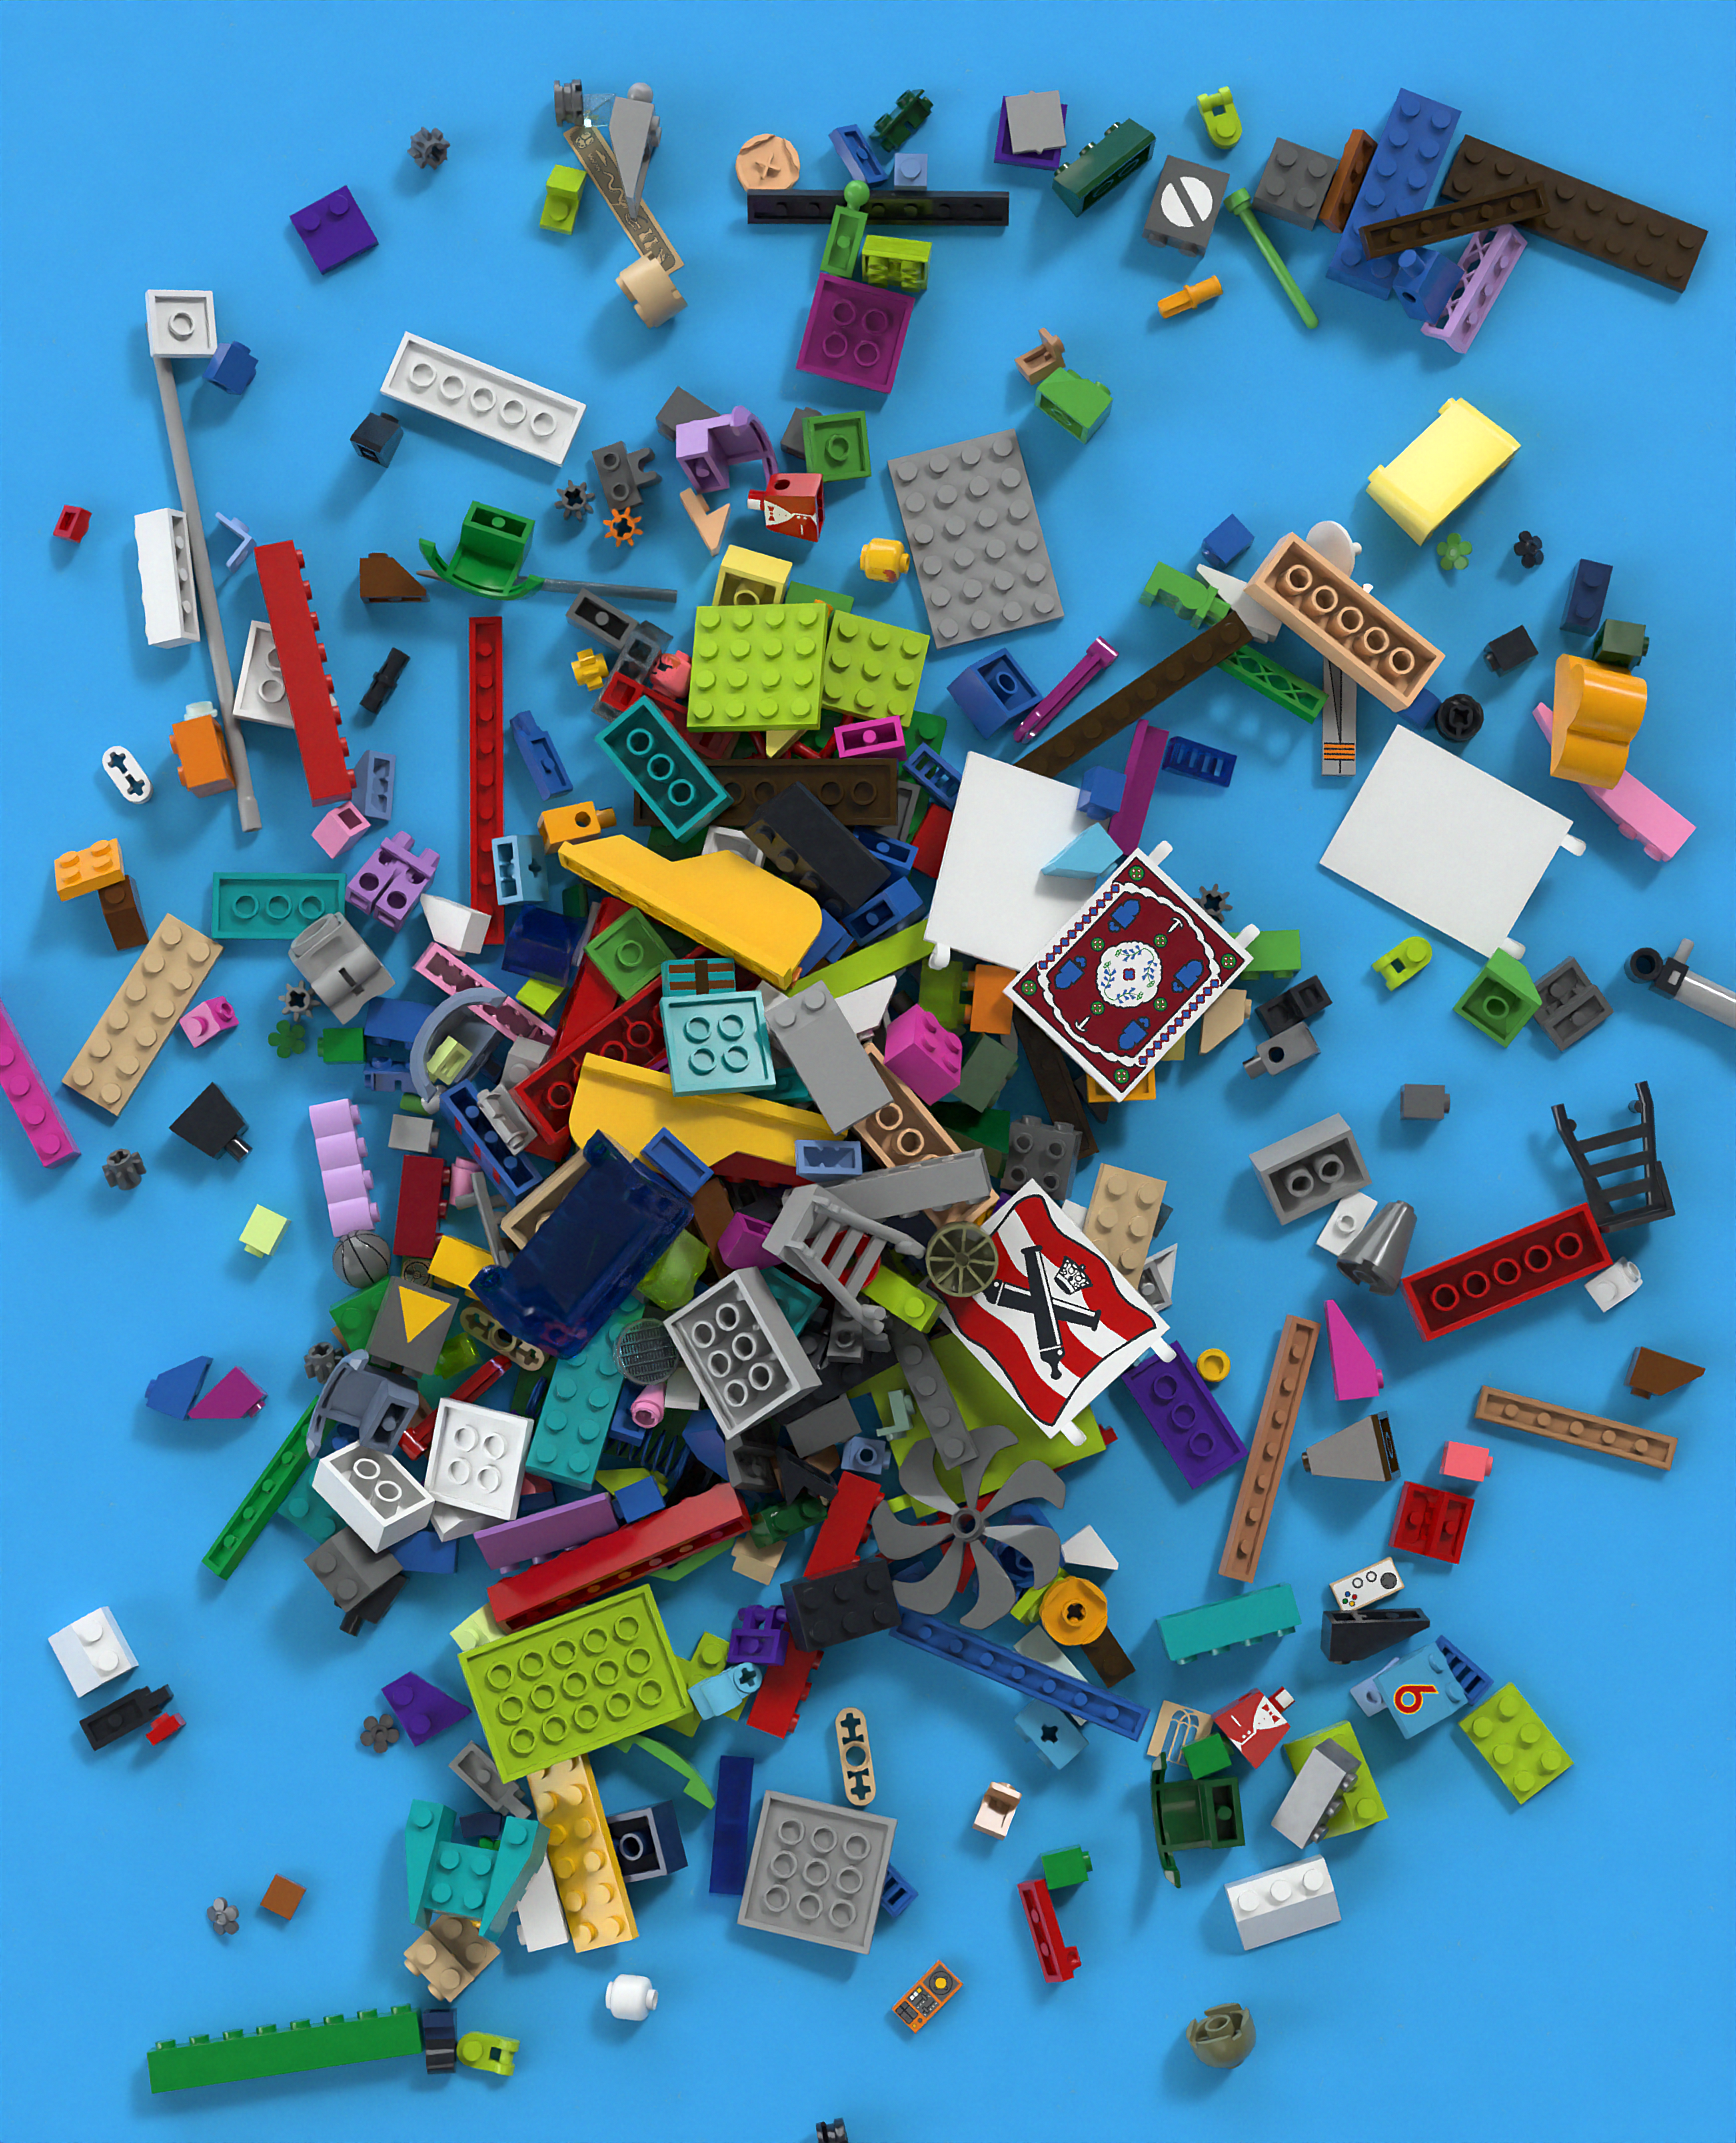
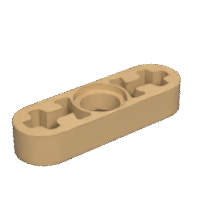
[460,1301,550,1371]
[835,1707,876,1806]

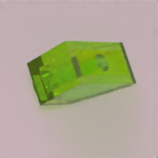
[434,1332,484,1381]

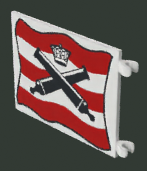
[918,1178,1176,1446]

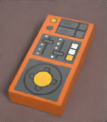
[891,1959,963,2033]

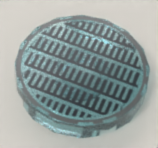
[613,1318,680,1385]

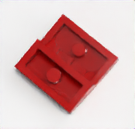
[910,803,953,880]
[1388,1481,1475,1564]

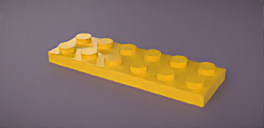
[526,1753,639,1953]

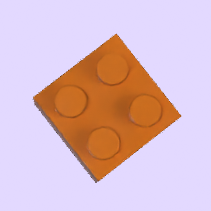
[169,714,236,798]

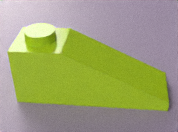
[851,1258,946,1333]

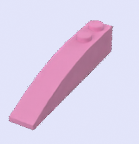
[1532,702,1696,863]
[412,941,556,1056]

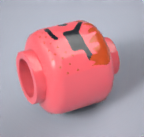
[649,650,692,701]

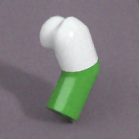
[400,1085,448,1116]

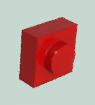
[53,505,92,543]
[146,1712,186,1746]

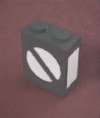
[1142,155,1230,257]

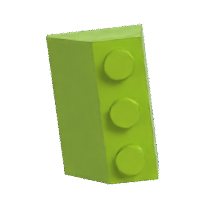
[1283,1719,1389,1840]

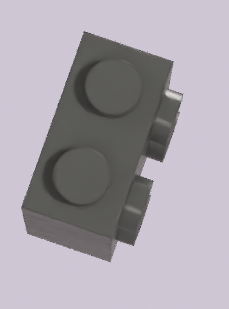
[1000,1115,1083,1201]

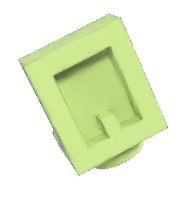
[427,1036,473,1086]

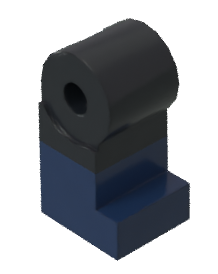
[423,2008,458,2074]

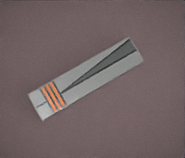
[1321,655,1357,777]

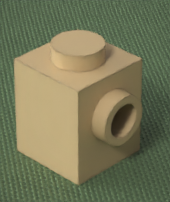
[731,1530,787,1586]

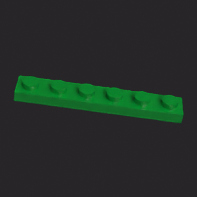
[201,1395,338,1581]

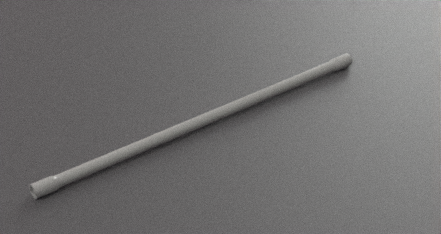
[145,322,262,833]

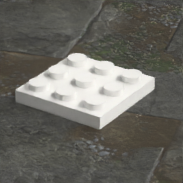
[424,1397,534,1521]

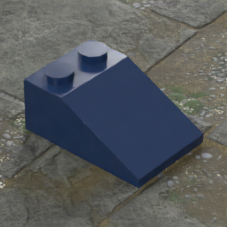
[605,1800,688,1883]

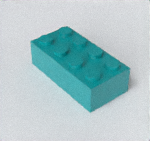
[594,695,735,844]
[1156,1582,1302,1665]

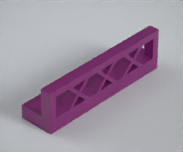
[1107,718,1169,857]

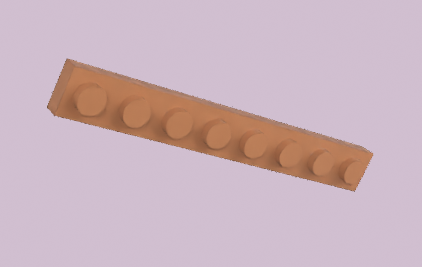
[1218,1314,1321,1583]

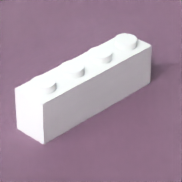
[134,508,200,649]

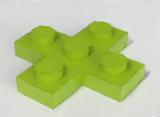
[663,1631,750,1738]

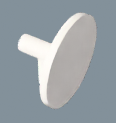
[1305,521,1362,578]

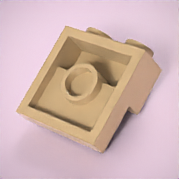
[403,1915,501,2002]

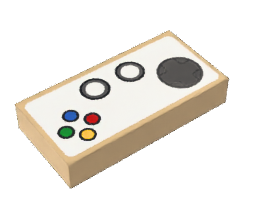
[1329,1556,1405,1610]

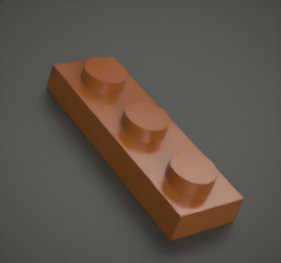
[1319,129,1378,234]

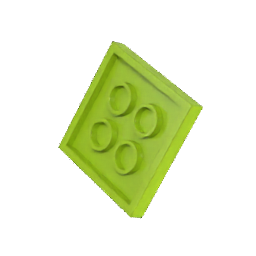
[821,610,930,731]

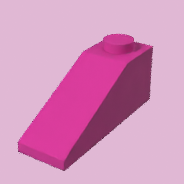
[1323,1300,1384,1401]

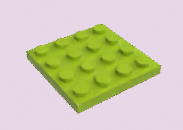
[687,603,828,732]

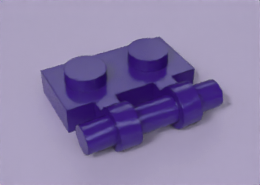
[727,1605,790,1666]

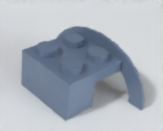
[410,987,508,1103]
[306,1349,419,1459]

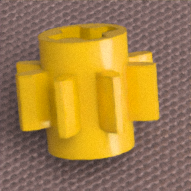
[571,648,610,691]

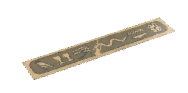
[563,117,685,275]

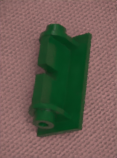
[869,89,934,153]

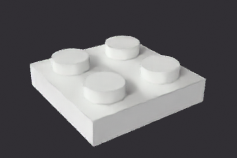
[145,290,217,358]

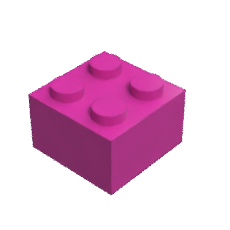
[884,1004,962,1106]

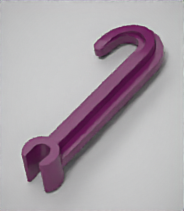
[1012,636,1119,744]

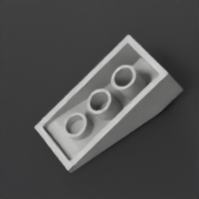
[763,980,894,1136]

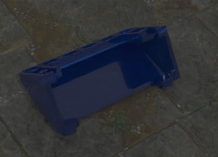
[468,1129,695,1360]

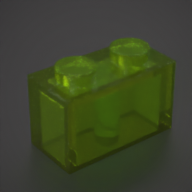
[918,958,969,1032]
[636,1227,710,1311]

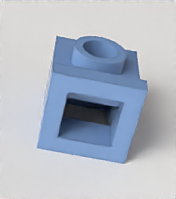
[841,1436,891,1475]

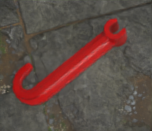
[398,1354,512,1461]

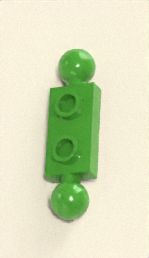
[820,180,870,278]

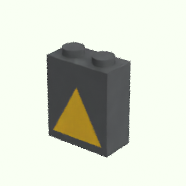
[365,1276,459,1379]

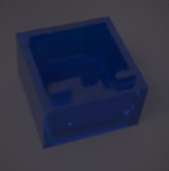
[501,903,588,988]

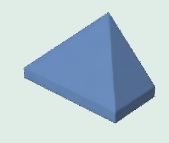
[351,750,396,821]
[794,1140,862,1183]

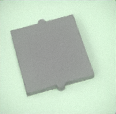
[1005,90,1066,154]

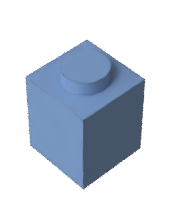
[894,153,928,191]

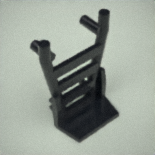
[1551,1080,1676,1233]

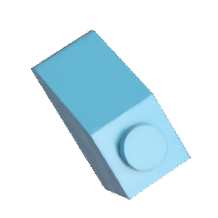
[1040,822,1123,880]

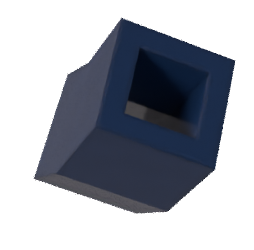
[459,1811,502,1838]

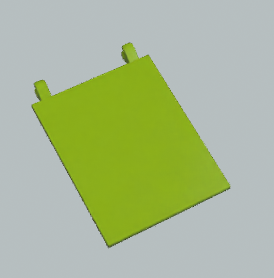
[845,1333,1107,1519]

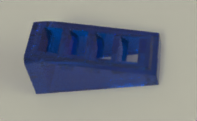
[1161,736,1237,788]

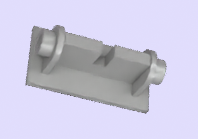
[477,1083,539,1156]

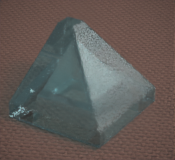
[583,93,616,127]

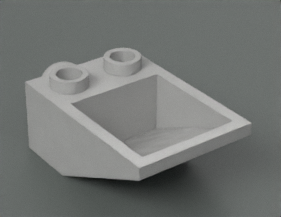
[609,82,662,219]

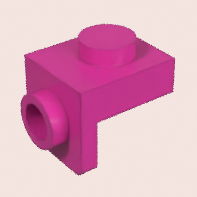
[178,996,239,1049]

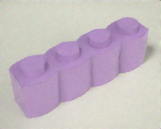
[309,1098,381,1238]

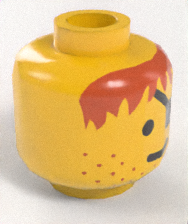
[860,537,910,583]

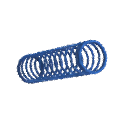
[525,1376,692,1482]

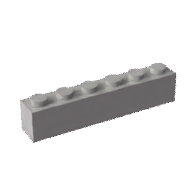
[781,1148,992,1239]

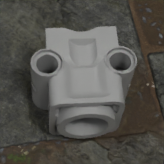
[288,912,396,1025]

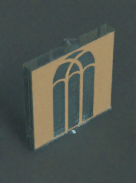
[1145,1698,1214,1769]

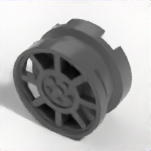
[554,79,584,127]

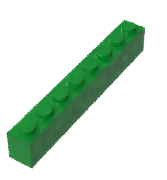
[146,2003,425,2094]

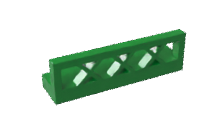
[1216,645,1329,724]

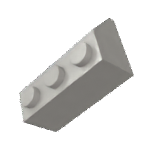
[1248,1113,1372,1226]

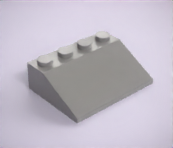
[663,1266,822,1440]

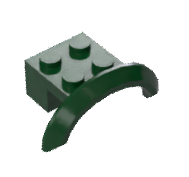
[927,1020,1019,1113]
[1150,1752,1245,1888]

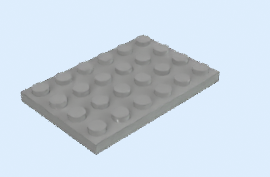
[887,428,1064,651]

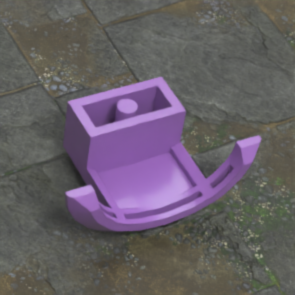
[676,405,779,494]

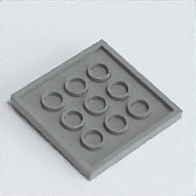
[737,1789,898,1955]

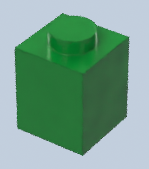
[317,1028,367,1065]
[1179,1731,1234,1780]
[1040,1844,1093,1890]

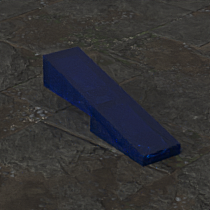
[709,1755,754,1899]

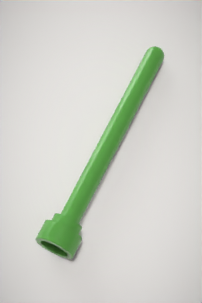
[1223,187,1319,329]

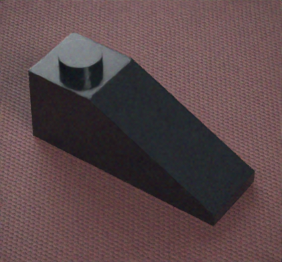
[1320,1608,1430,1665]

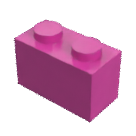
[834,715,907,762]

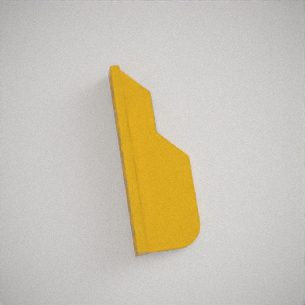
[558,834,822,991]
[569,1053,848,1174]

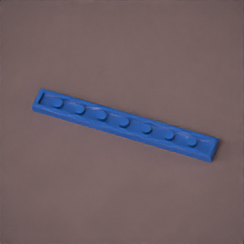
[888,1605,1151,1742]

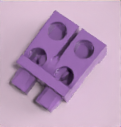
[345,831,440,934]

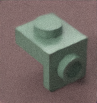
[876,1388,916,1441]

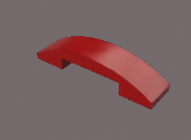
[601,671,734,759]

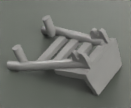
[762,1184,926,1335]

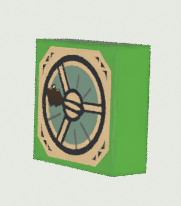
[400,1256,435,1289]

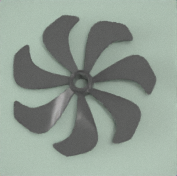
[871,1425,1066,1630]

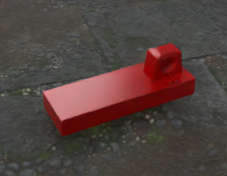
[1017,1878,1082,1983]

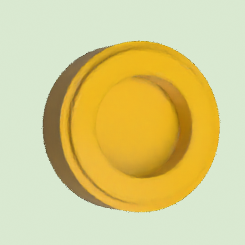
[1196,1349,1231,1382]

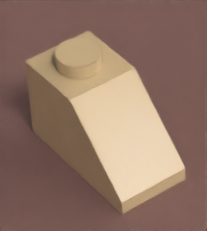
[1198,988,1252,1056]

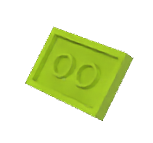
[1457,1681,1574,1804]

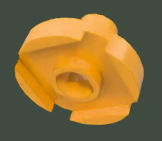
[1039,1576,1108,1646]

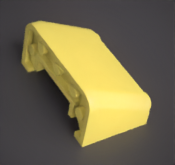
[1366,398,1521,547]

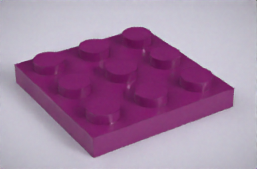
[795,272,915,395]

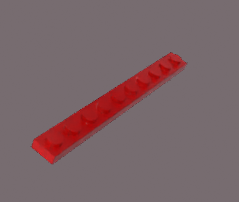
[469,616,505,946]

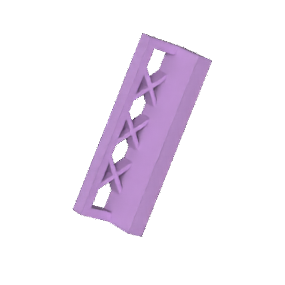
[1421,224,1528,354]

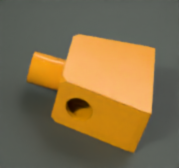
[537,801,617,855]

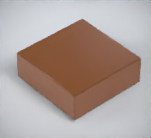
[260,1873,307,1920]

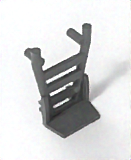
[455,1172,565,1306]

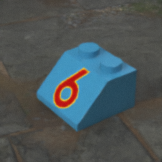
[1373,1642,1468,1740]

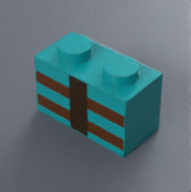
[661,958,736,997]

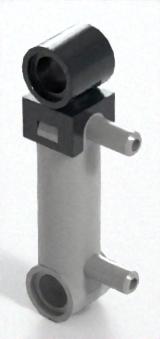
[1624,938,1736,1029]

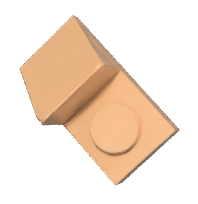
[679,487,731,557]

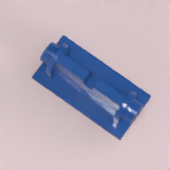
[363,1056,432,1093]

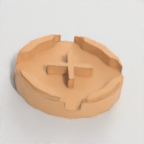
[735,134,801,192]

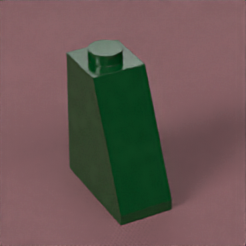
[929,1101,1010,1179]

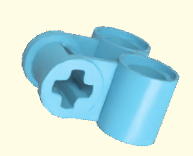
[687,1662,762,1720]

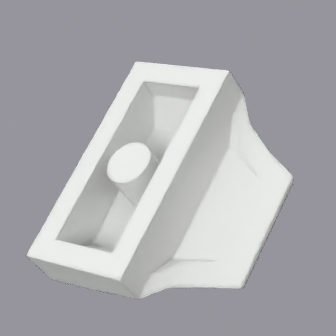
[430,1501,505,1542]

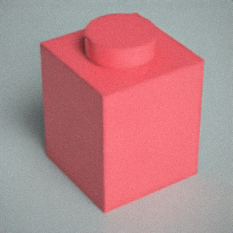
[1439,1441,1493,1482]

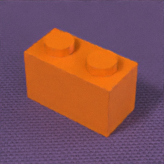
[964,964,1016,1036]

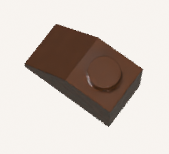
[360,553,430,604]
[97,875,150,951]
[1623,1346,1705,1400]

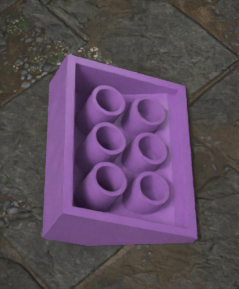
[473,1492,622,1574]

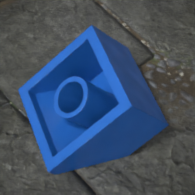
[946,647,1044,740]

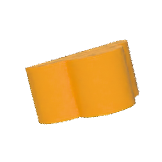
[1550,654,1647,790]

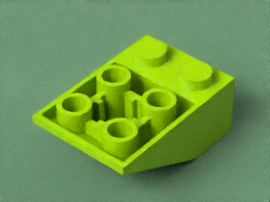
[862,234,932,293]

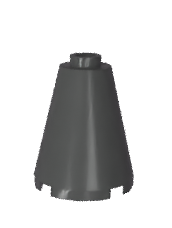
[1336,1200,1417,1296]

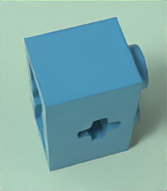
[492,834,549,906]
[1013,1698,1090,1771]

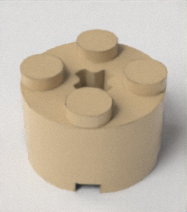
[615,251,688,329]

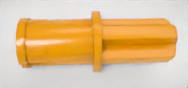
[1157,275,1223,319]

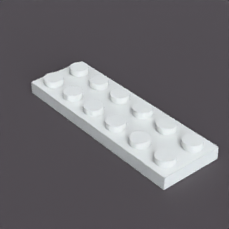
[380,331,587,467]

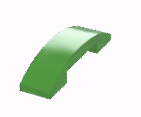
[611,1732,716,1810]

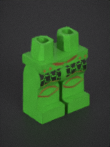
[1138,561,1231,629]

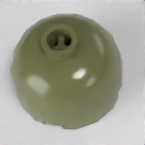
[1186,2003,1256,2069]

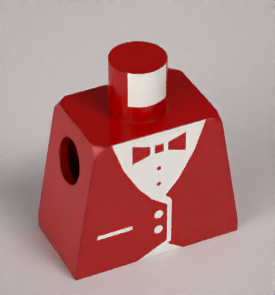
[747,473,825,542]
[1210,1686,1295,1769]

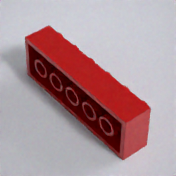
[1399,1202,1613,1342]

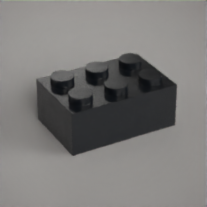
[780,1557,902,1653]

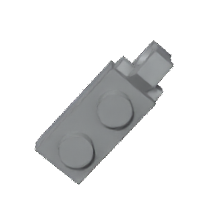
[448,1740,533,1819]

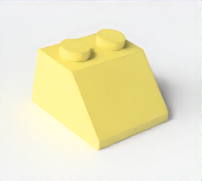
[712,544,793,606]

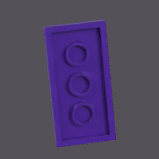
[1120,1340,1250,1490]

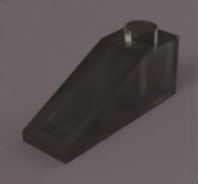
[591,620,673,723]

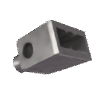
[1242,1022,1321,1080]

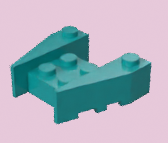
[405,1799,551,1944]

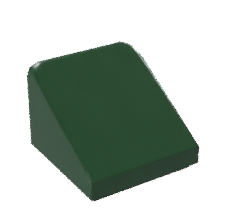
[562,884,589,923]

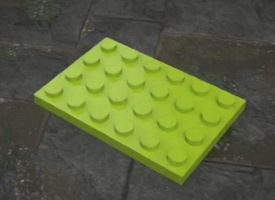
[456,1583,694,1784]

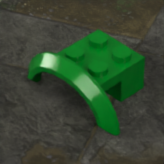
[419,501,545,601]
[329,1273,453,1372]

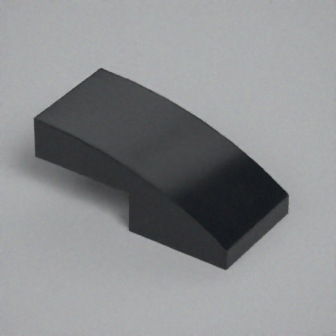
[1254,975,1333,1039]

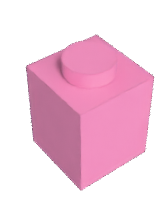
[311,800,371,859]

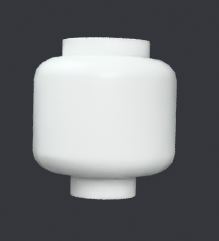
[606,1974,658,2021]

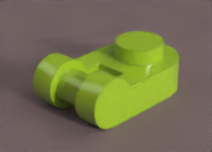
[1196,86,1242,149]
[1371,936,1432,991]
[457,2031,520,2076]

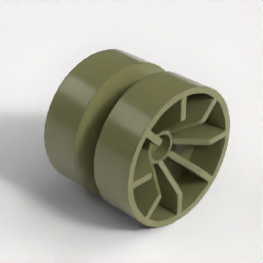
[925,1221,998,1297]

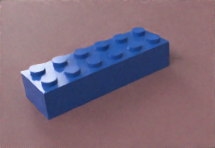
[1326,88,1462,301]

